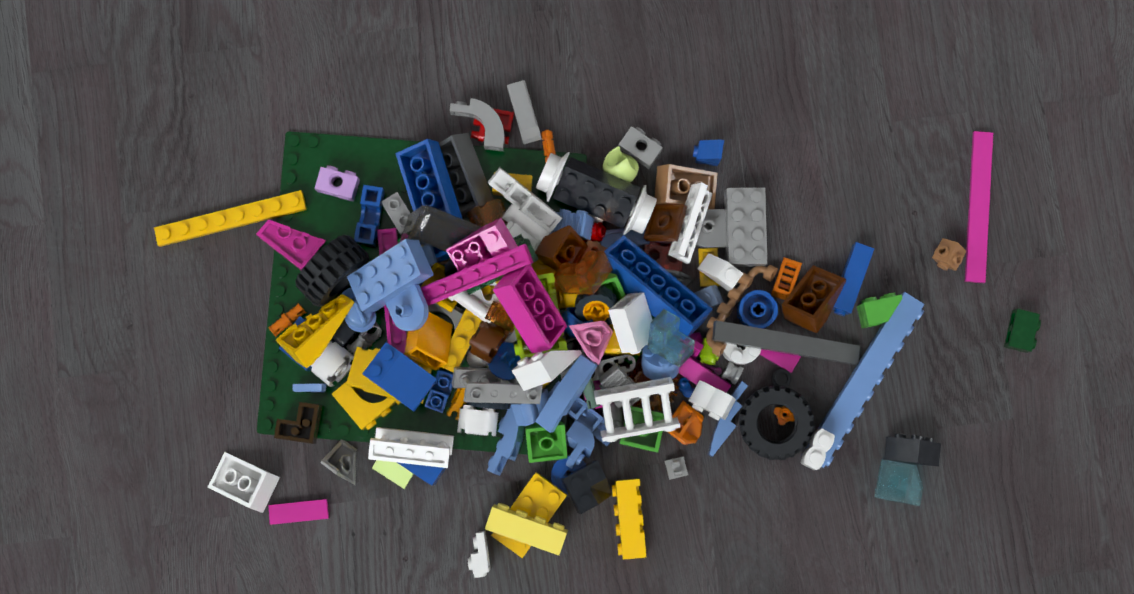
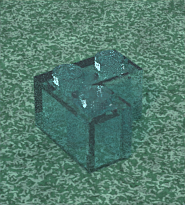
[647,309,695,367]

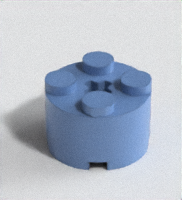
[641,334,682,380]

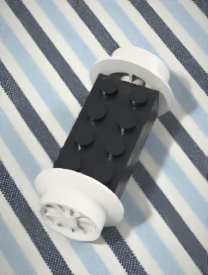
[536,152,657,235]

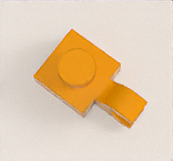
[446,388,467,420]

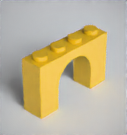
[332,381,401,430]

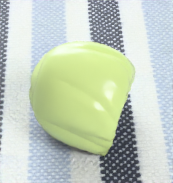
[603,146,639,182]

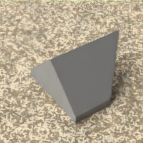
[321,439,357,485]

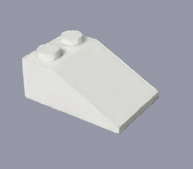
[512,350,582,391]
[208,452,280,513]

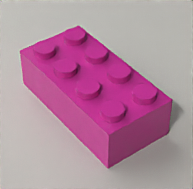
[493,264,567,353]

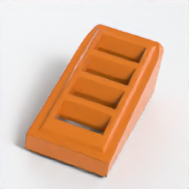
[771,257,802,300]

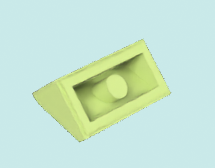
[372,460,414,489]

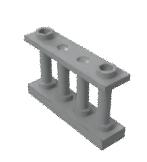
[452,367,543,404]

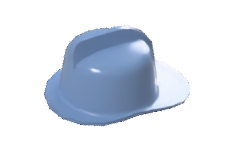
[341,288,376,332]

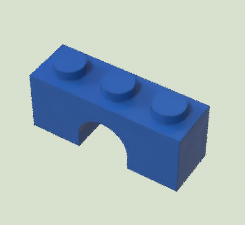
[354,185,385,248]

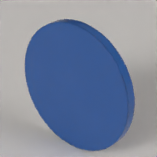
[488,342,521,380]

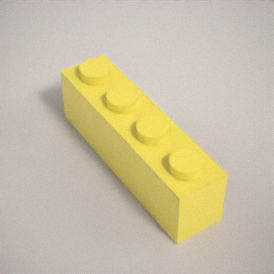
[485,503,568,555]

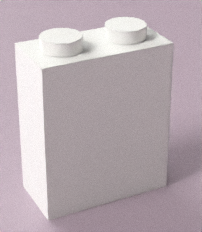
[608,292,657,354]

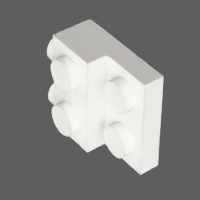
[468,531,491,578]

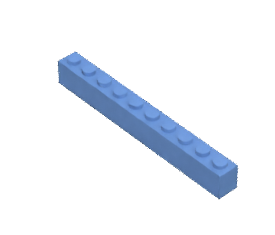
[801,292,925,468]

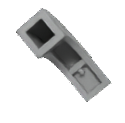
[450,98,505,151]

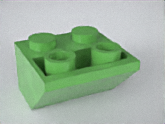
[857,292,903,329]

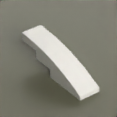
[488,167,562,233]

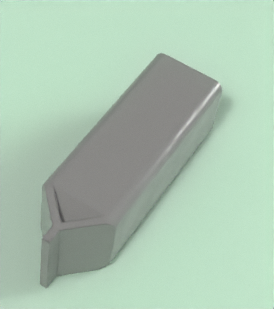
[507,80,542,144]

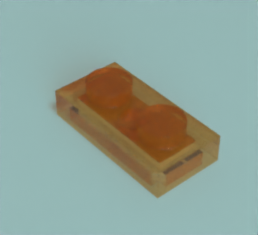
[485,301,514,333]

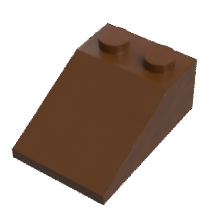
[782,265,846,333]

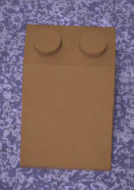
[654,164,718,209]

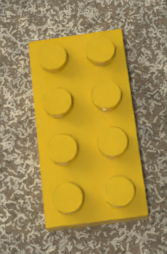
[491,472,568,558]

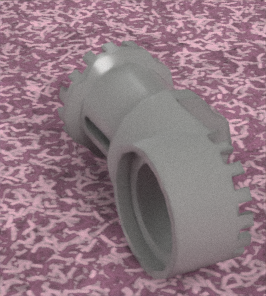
[346,321,382,356]

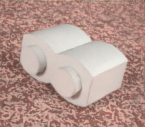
[689,380,736,421]
[801,429,835,470]

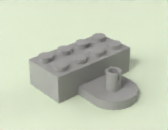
[690,188,767,267]

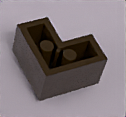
[274,402,322,444]

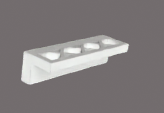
[668,183,712,264]

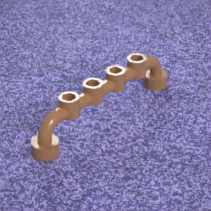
[706,265,778,357]

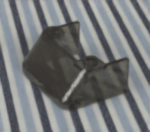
[399,206,482,252]

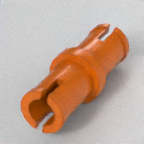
[268,303,306,337]

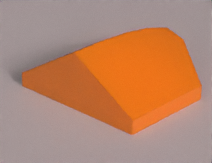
[668,401,704,445]

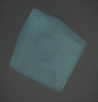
[875,459,923,507]

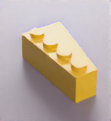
[611,479,646,560]

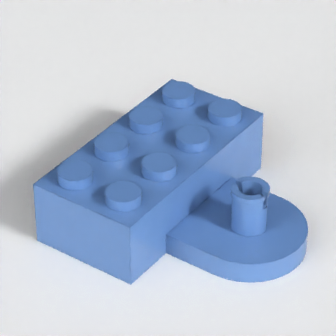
[347,239,434,331]

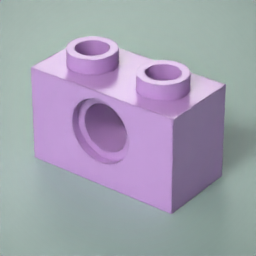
[314,165,360,202]

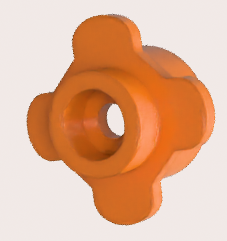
[774,406,795,426]

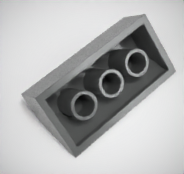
[439,133,495,218]

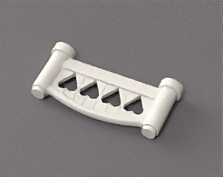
[448,202,549,323]

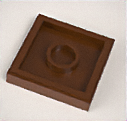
[643,204,688,242]

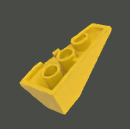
[276,294,354,369]

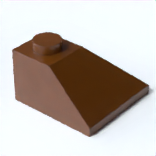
[535,225,588,278]

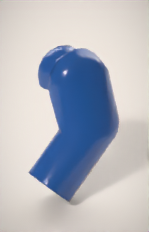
[677,377,695,398]

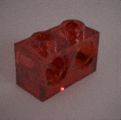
[644,242,682,272]

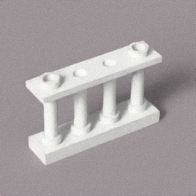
[594,377,680,442]
[368,427,454,468]

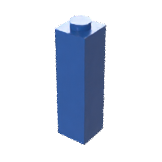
[833,242,874,316]

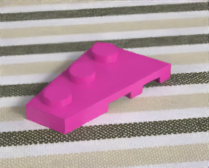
[256,219,326,270]

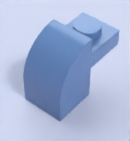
[565,420,595,469]

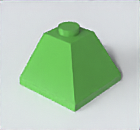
[525,421,568,463]

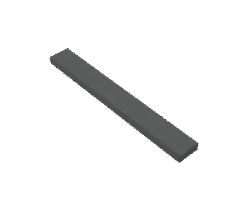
[712,320,860,365]

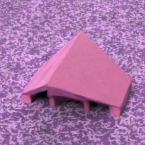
[569,321,613,365]

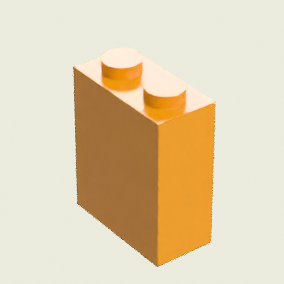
[404,312,453,371]

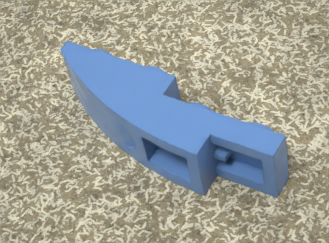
[487,405,525,476]

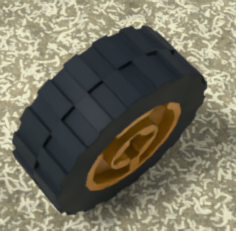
[575,285,618,326]

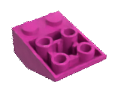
[446,218,518,272]

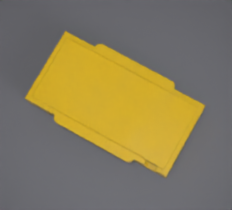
[346,347,432,404]

